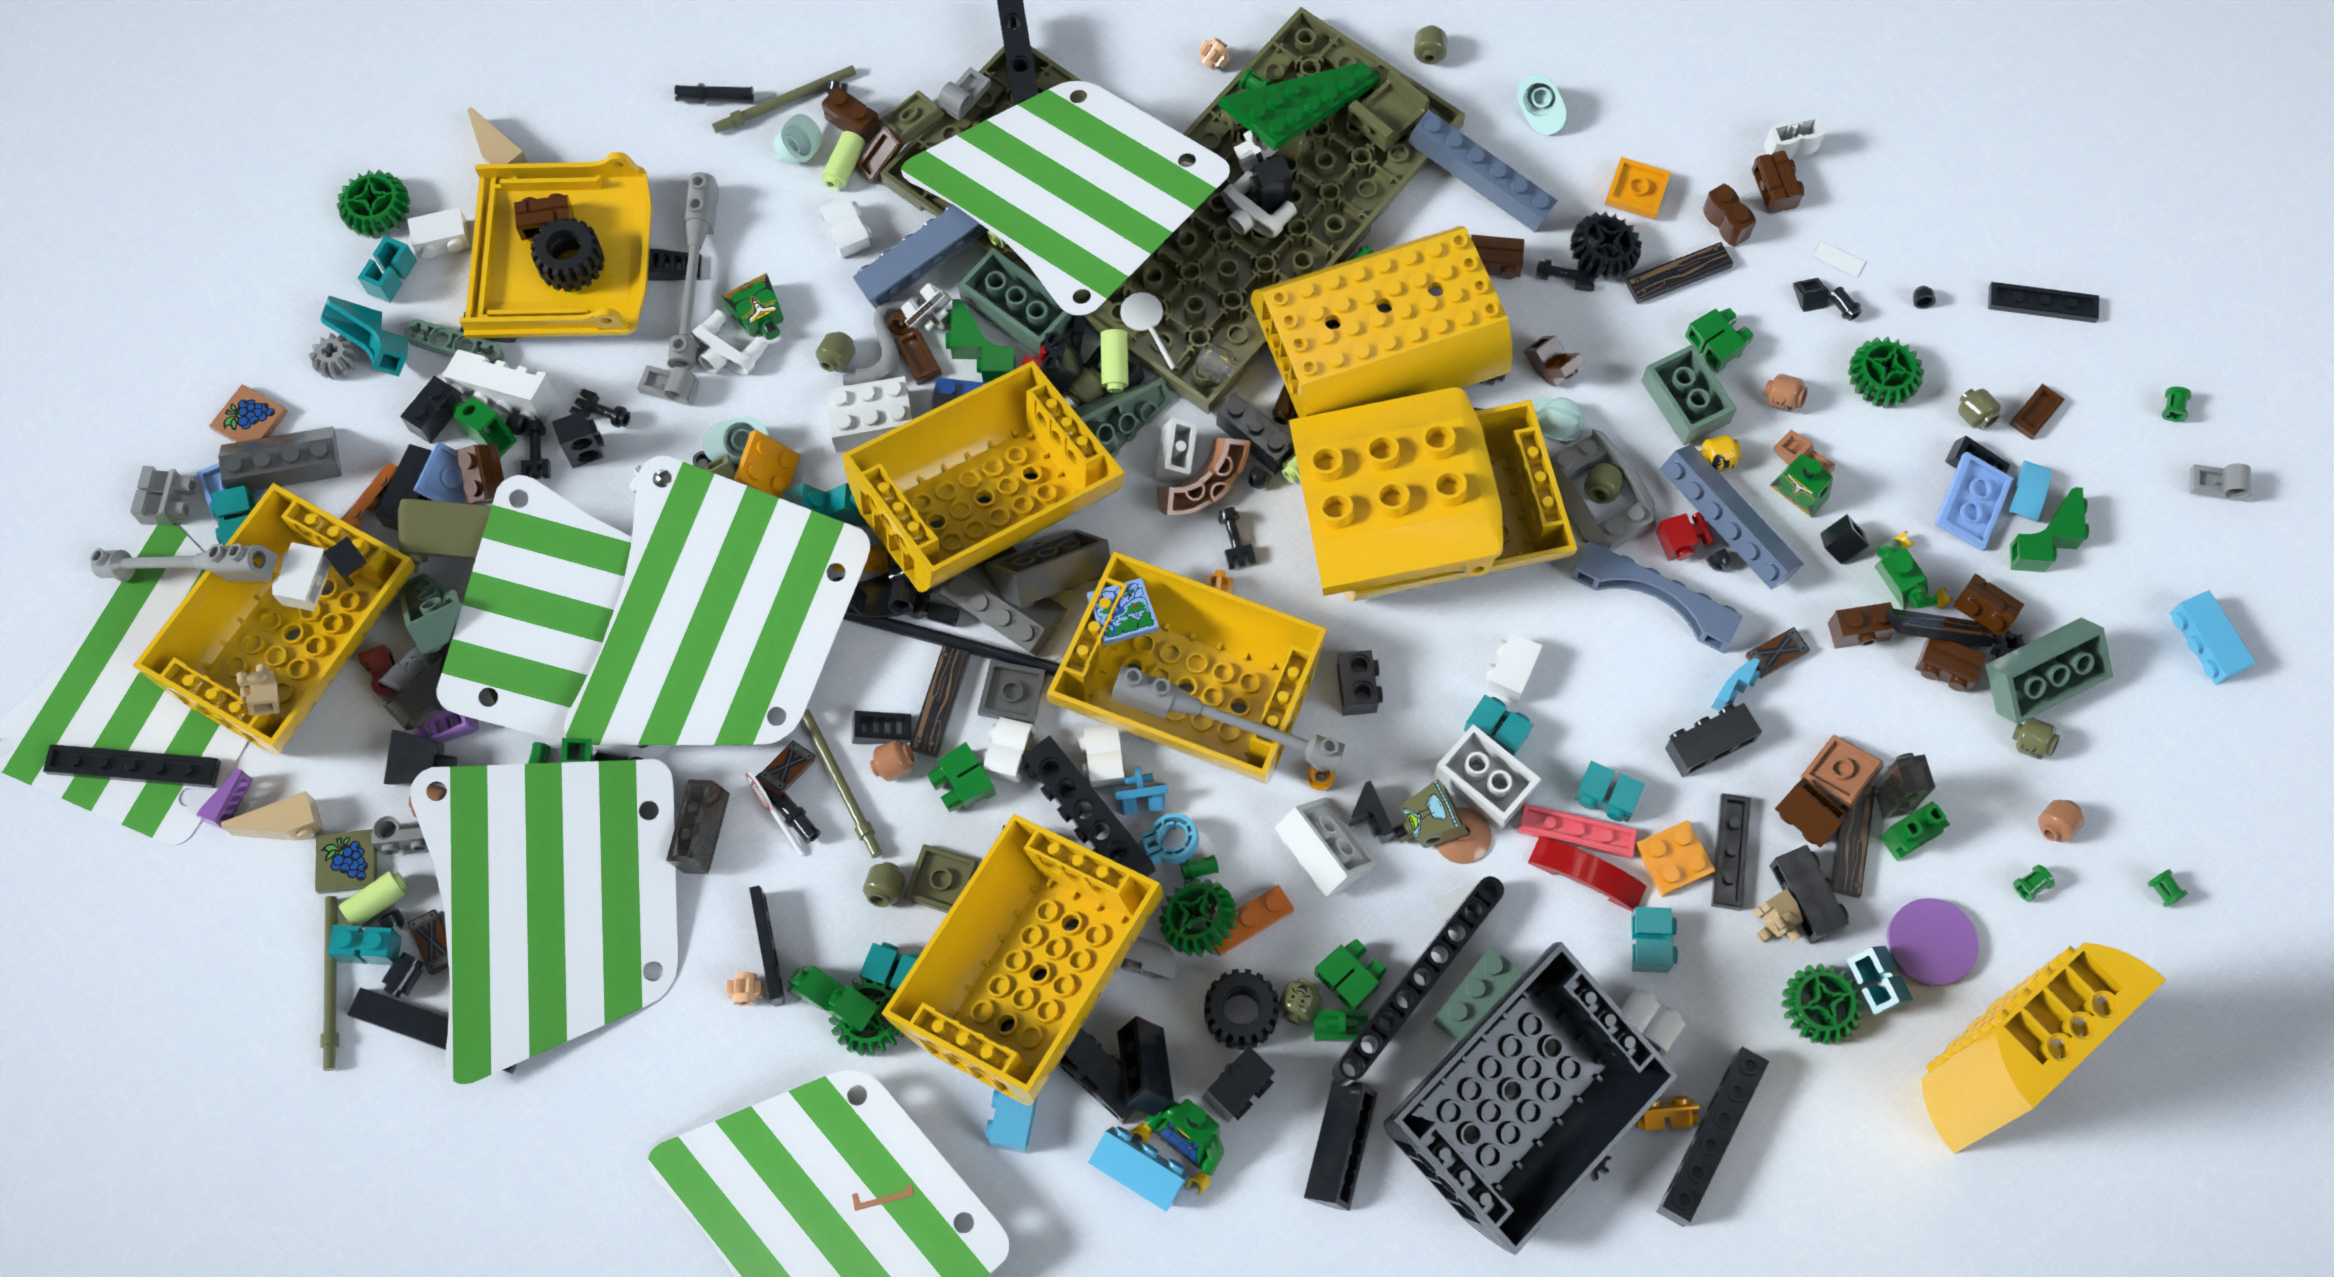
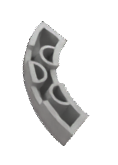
[1065,926,1176,980]

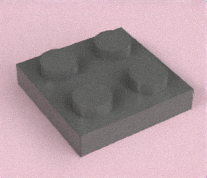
[978,660,1046,726]

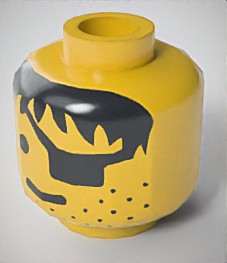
[1699,435,1742,472]

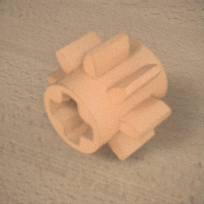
[1198,37,1231,70]
[726,972,764,1006]

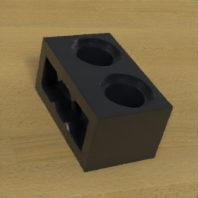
[552,411,605,468]
[1336,650,1383,716]

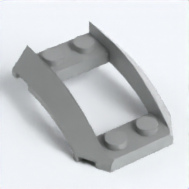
[1549,428,1656,551]

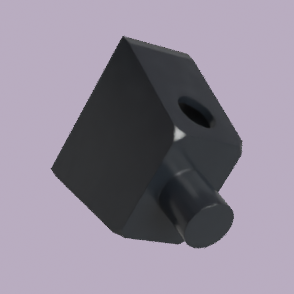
[384,730,458,785]

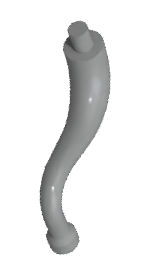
[843,297,919,385]

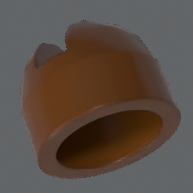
[888,311,909,335]

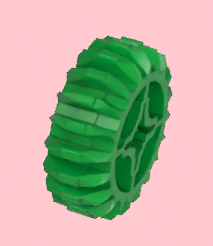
[337,169,411,238]
[1848,336,1924,408]
[1158,878,1238,957]
[1781,963,1865,1045]
[829,978,905,1057]

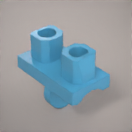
[1114,766,1168,815]

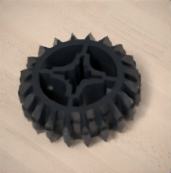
[1569,211,1642,281]

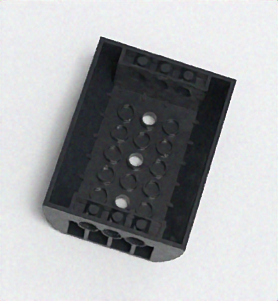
[1384,942,1679,1255]

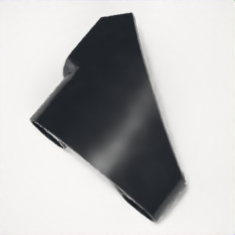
[832,564,917,618]

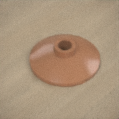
[1435,808,1491,864]

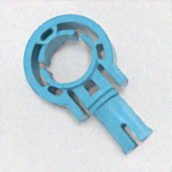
[1117,813,1200,865]

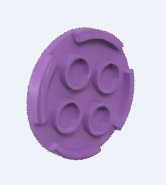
[1886,898,1978,987]

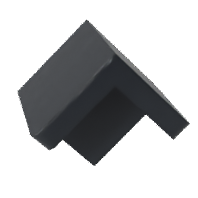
[1820,514,1869,564]
[323,536,367,587]

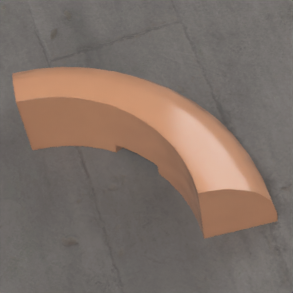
[1157,438,1251,515]

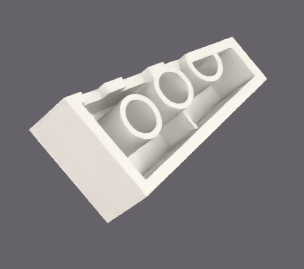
[442,349,559,425]

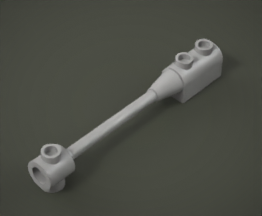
[667,172,719,371]
[90,543,278,582]
[1110,665,1345,772]

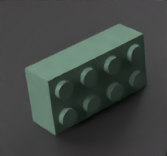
[958,248,1075,356]
[1986,617,2113,724]

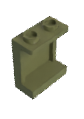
[1347,69,1430,152]

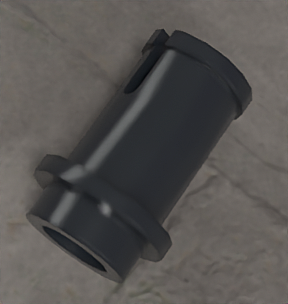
[1828,287,1862,321]

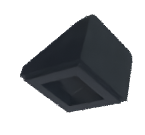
[1793,278,1829,312]

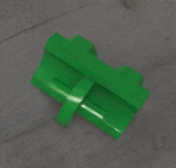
[1314,1010,1368,1042]

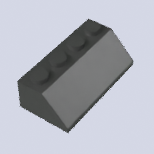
[218,426,342,491]
[985,529,1111,608]
[939,558,1068,656]

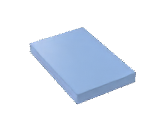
[1934,452,2014,551]

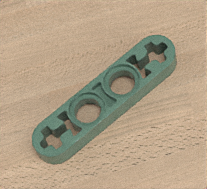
[404,319,504,364]

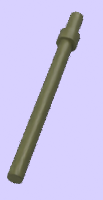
[712,65,856,134]
[802,709,882,858]
[320,896,339,1071]

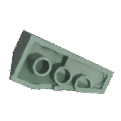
[1073,377,1171,458]
[398,573,462,654]

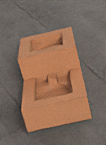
[1774,429,1835,474]

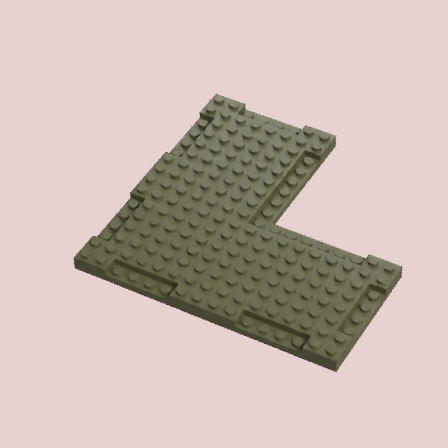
[880,7,1465,415]

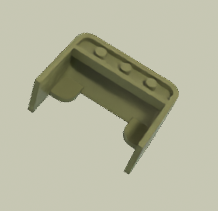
[398,499,492,573]

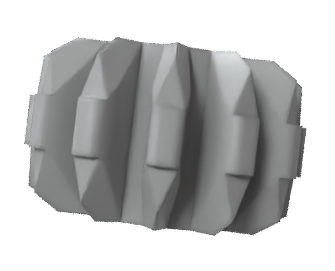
[309,333,359,380]

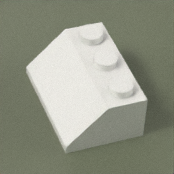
[1275,797,1378,897]

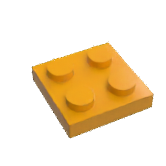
[1605,157,1671,220]
[734,430,800,499]
[1635,820,1715,897]

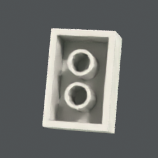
[824,376,913,452]
[1433,724,1541,831]

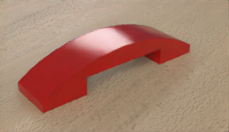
[1527,836,1647,912]

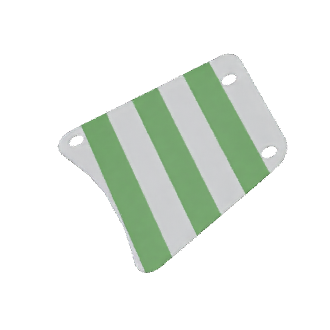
[901,81,1230,315]
[563,456,870,745]
[436,475,671,760]
[0,523,248,845]
[410,759,678,1084]
[648,1070,1009,1277]

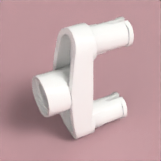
[1221,170,1297,238]
[691,310,769,375]

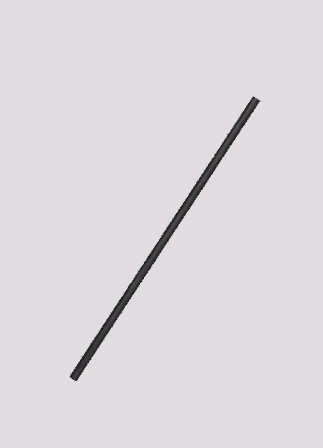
[843,614,1060,677]

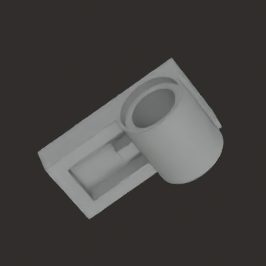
[938,67,991,121]
[637,365,699,406]
[2190,463,2251,502]
[371,816,428,855]

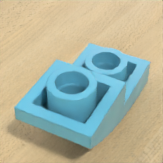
[2008,460,2051,521]
[1711,658,1760,711]

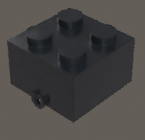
[1202,1046,1276,1122]

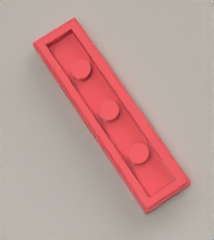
[1517,803,1638,860]

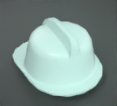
[1517,74,1567,135]
[774,114,822,164]
[1531,397,1585,442]
[703,417,768,464]

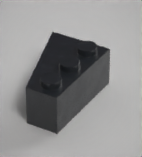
[1058,1028,1137,1124]

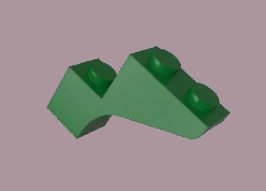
[946,299,1016,383]
[2010,487,2089,572]
[787,966,879,1031]

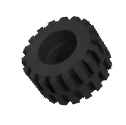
[530,218,605,292]
[1204,969,1279,1050]

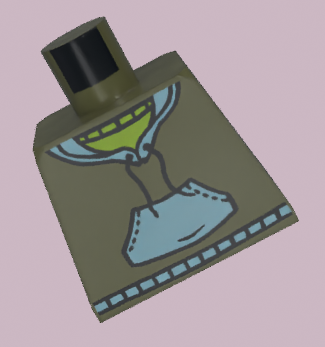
[1393,779,1469,848]

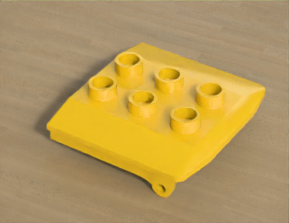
[459,152,652,338]
[1289,387,1504,596]

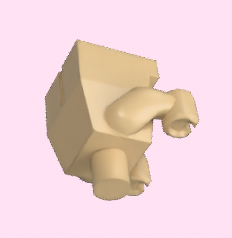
[237,664,280,716]
[1752,888,1803,942]

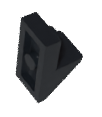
[1349,780,1394,844]

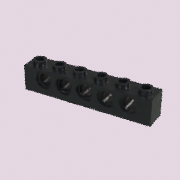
[1022,735,1156,877]
[1656,1047,1770,1227]

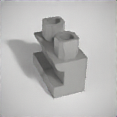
[130,466,196,525]

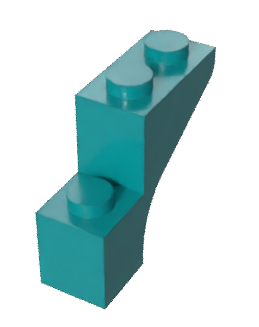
[320,295,408,377]
[783,483,870,527]

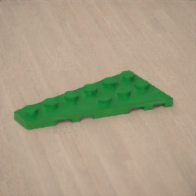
[1218,62,1381,151]

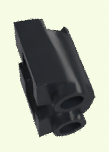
[1041,331,1084,394]

